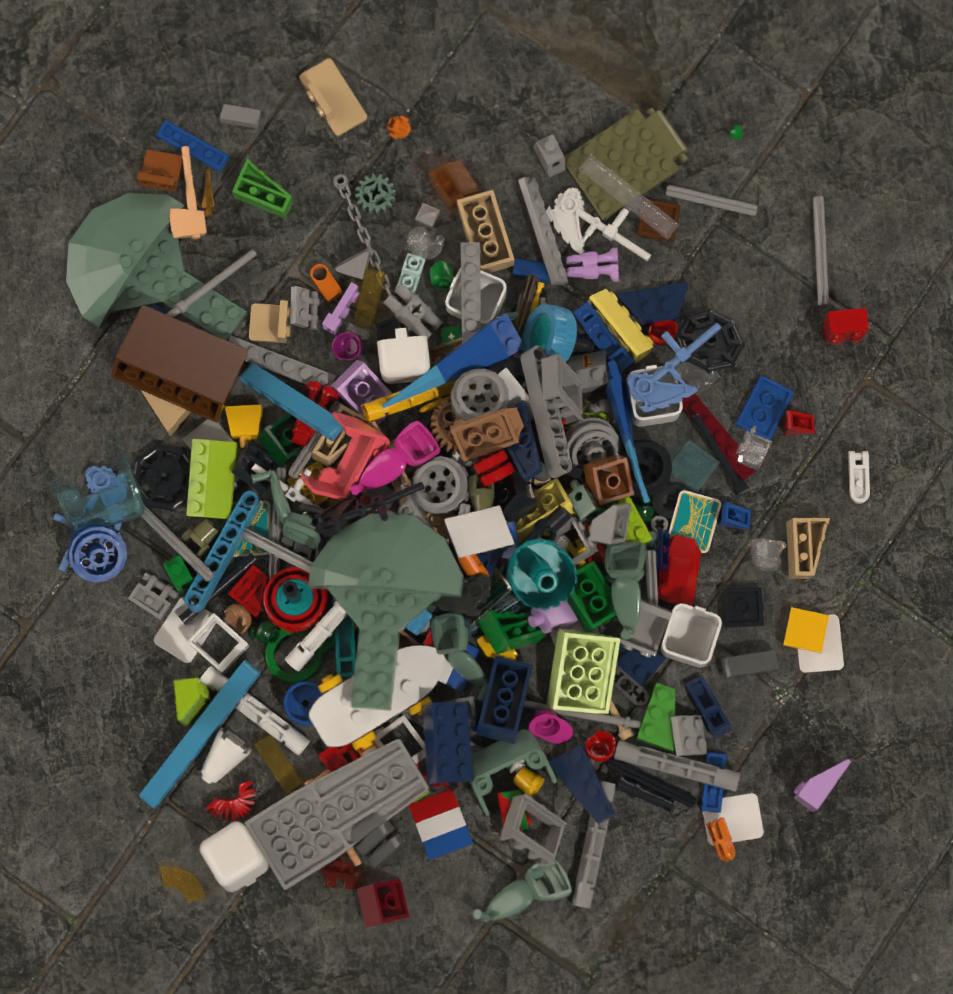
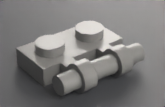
[290,286,320,330]
[128,572,179,620]

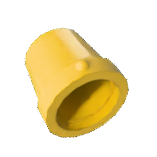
[513,767,545,797]

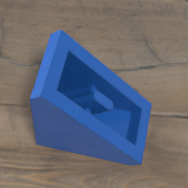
[719,502,751,529]

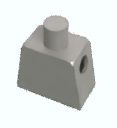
[533,135,566,178]

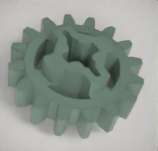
[355,174,396,215]

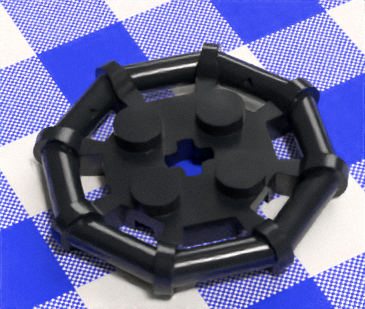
[675,309,745,374]
[130,442,191,512]

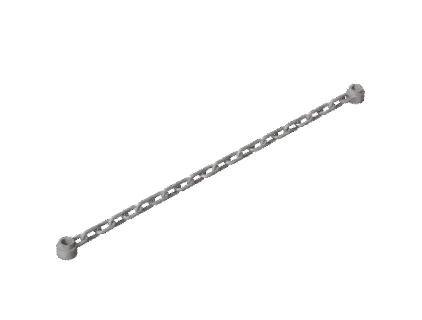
[333,174,453,458]

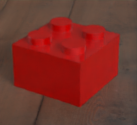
[823,308,869,345]

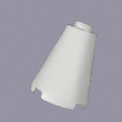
[200,728,252,784]

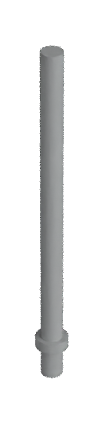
[523,700,641,729]

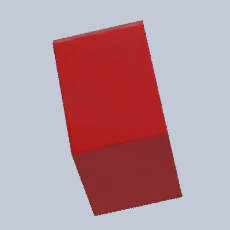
[784,410,815,435]

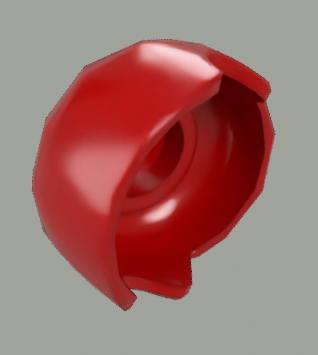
[648,320,678,346]
[585,731,616,762]

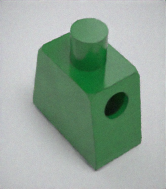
[163,555,194,596]

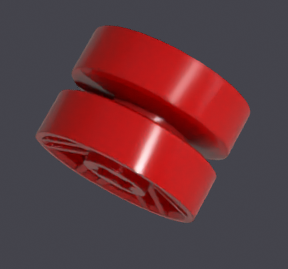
[473,449,515,487]

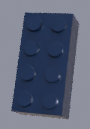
[476,656,533,744]
[422,702,473,784]

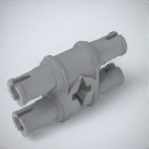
[383,283,443,339]

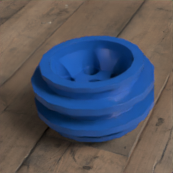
[68,523,127,582]

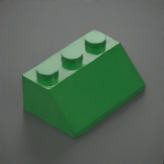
[567,561,617,632]

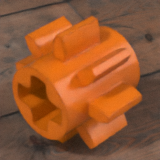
[387,115,410,139]

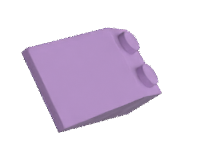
[330,360,392,425]
[794,759,851,812]

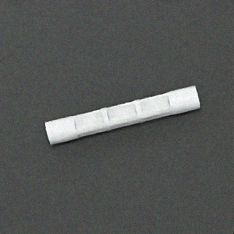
[285,601,349,672]
[200,666,310,756]

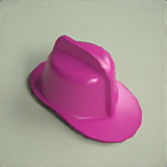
[529,709,573,744]

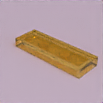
[353,268,386,328]
[254,735,303,794]

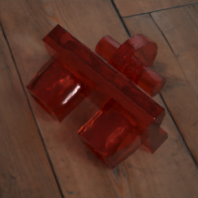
[323,856,361,890]

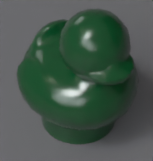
[634,497,654,525]
[248,619,280,643]

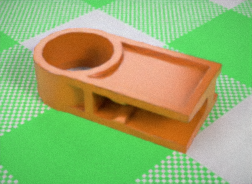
[310,264,343,303]

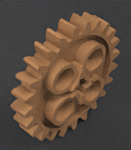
[430,397,485,455]

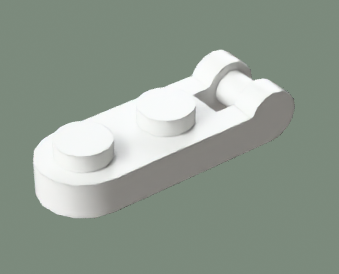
[848,451,870,504]

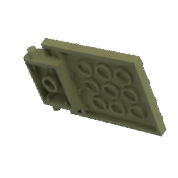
[564,108,688,221]

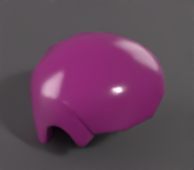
[331,332,363,361]

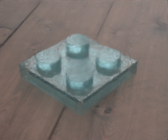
[671,440,720,494]

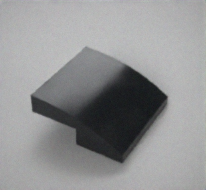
[231,440,278,494]

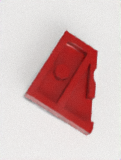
[228,565,268,618]

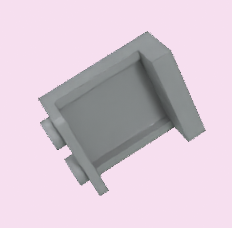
[620,599,672,657]

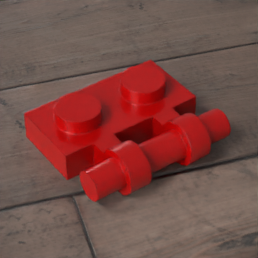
[318,742,361,773]

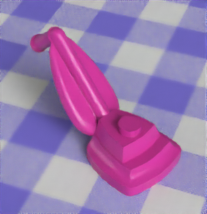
[351,421,440,495]

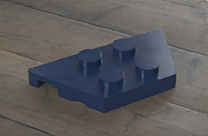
[617,282,689,325]

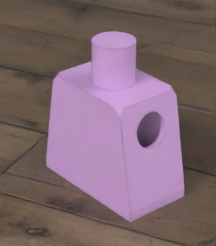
[528,600,578,634]

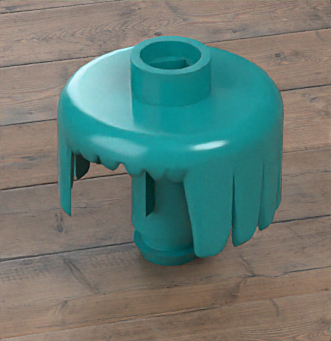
[507,539,577,610]

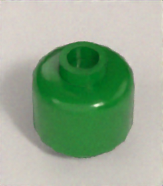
[429,261,455,290]

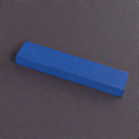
[156,120,230,173]

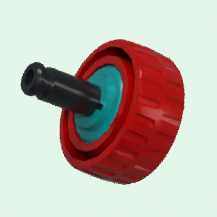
[263,567,329,633]

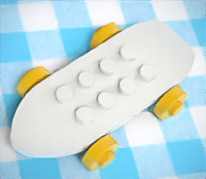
[309,645,445,750]

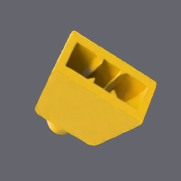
[225,404,263,449]

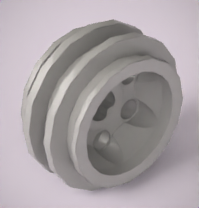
[451,369,509,420]
[565,418,621,474]
[412,456,469,516]

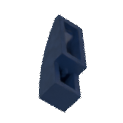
[685,675,732,740]

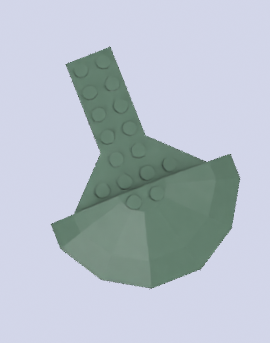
[66,193,247,341]
[308,513,463,711]

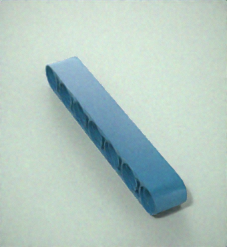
[239,362,344,441]
[184,491,261,613]

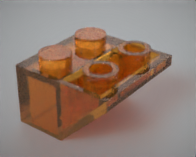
[428,160,480,210]

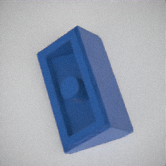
[512,258,550,283]

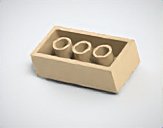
[457,190,515,273]

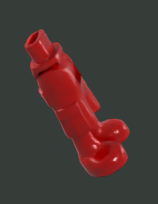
[291,381,339,446]

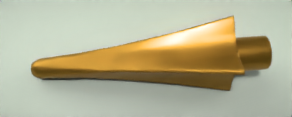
[201,168,216,218]

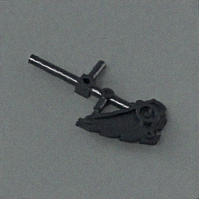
[312,482,425,537]

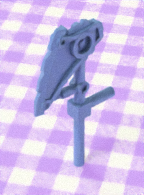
[626,323,721,412]
[53,466,127,572]

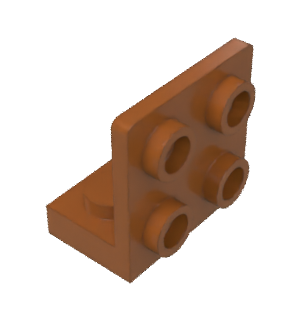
[137,149,183,192]

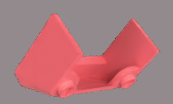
[300,412,390,501]

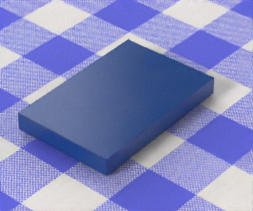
[735,375,794,443]

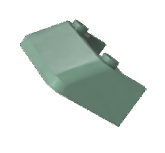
[470,729,557,816]

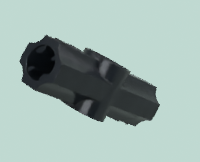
[519,505,572,546]

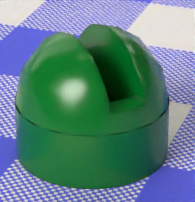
[729,125,743,140]

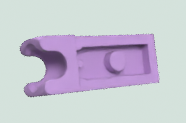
[322,282,360,335]

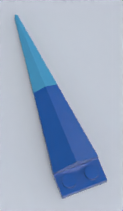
[382,313,525,408]
[605,360,650,503]

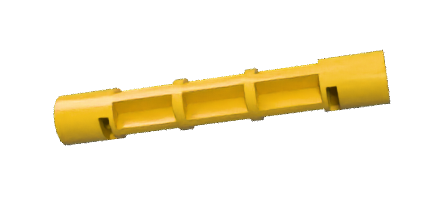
[362,380,475,422]

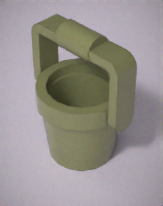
[469,474,495,512]
[179,518,220,559]

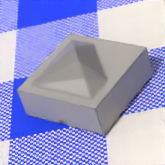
[415,203,440,228]

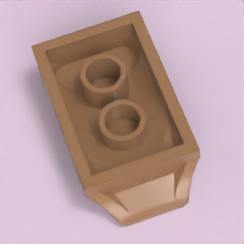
[450,408,524,462]

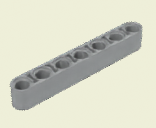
[521,346,572,478]

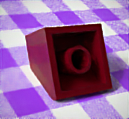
[357,879,410,928]

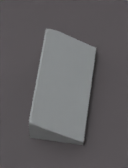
[220,104,261,129]

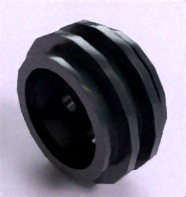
[619,439,673,498]

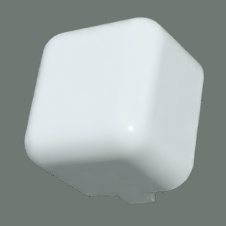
[377,328,431,384]
[660,604,722,668]
[200,822,268,892]

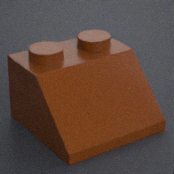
[583,455,634,505]

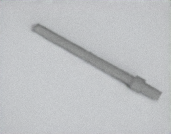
[165,249,257,318]

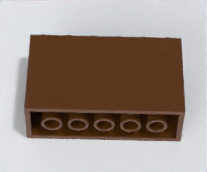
[111,305,248,423]

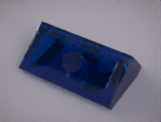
[656,528,670,571]

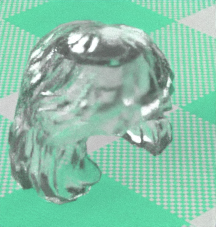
[407,226,445,260]
[751,538,786,572]

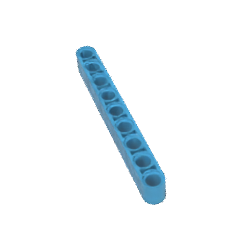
[139,660,261,809]

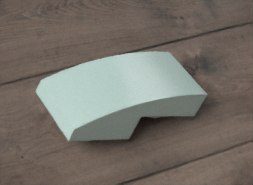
[396,253,426,294]

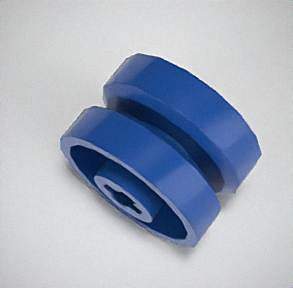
[284,682,324,727]

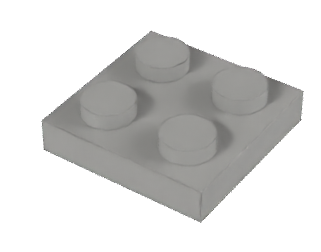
[671,715,707,756]

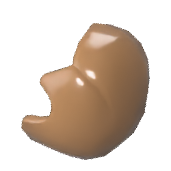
[223,604,252,634]

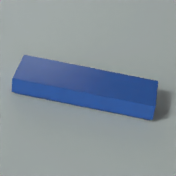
[701,752,727,813]

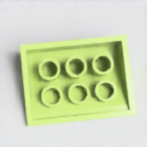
[546,628,621,714]

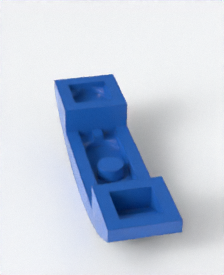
[573,302,634,372]

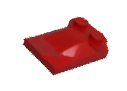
[657,535,701,607]

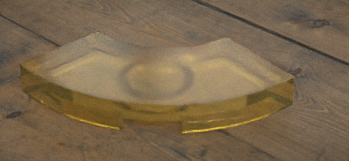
[160,867,207,903]

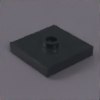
[722,587,764,628]

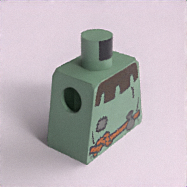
[568,479,609,522]

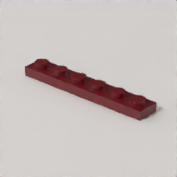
[682,381,758,481]

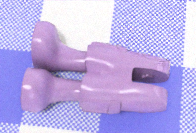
[566,248,619,282]

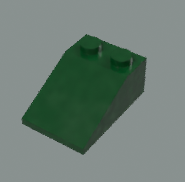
[257,413,309,468]

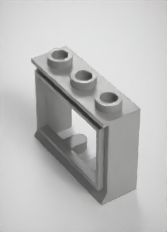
[541,354,583,426]
[500,794,567,867]

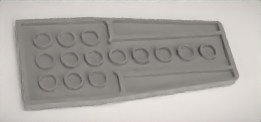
[244,739,429,890]

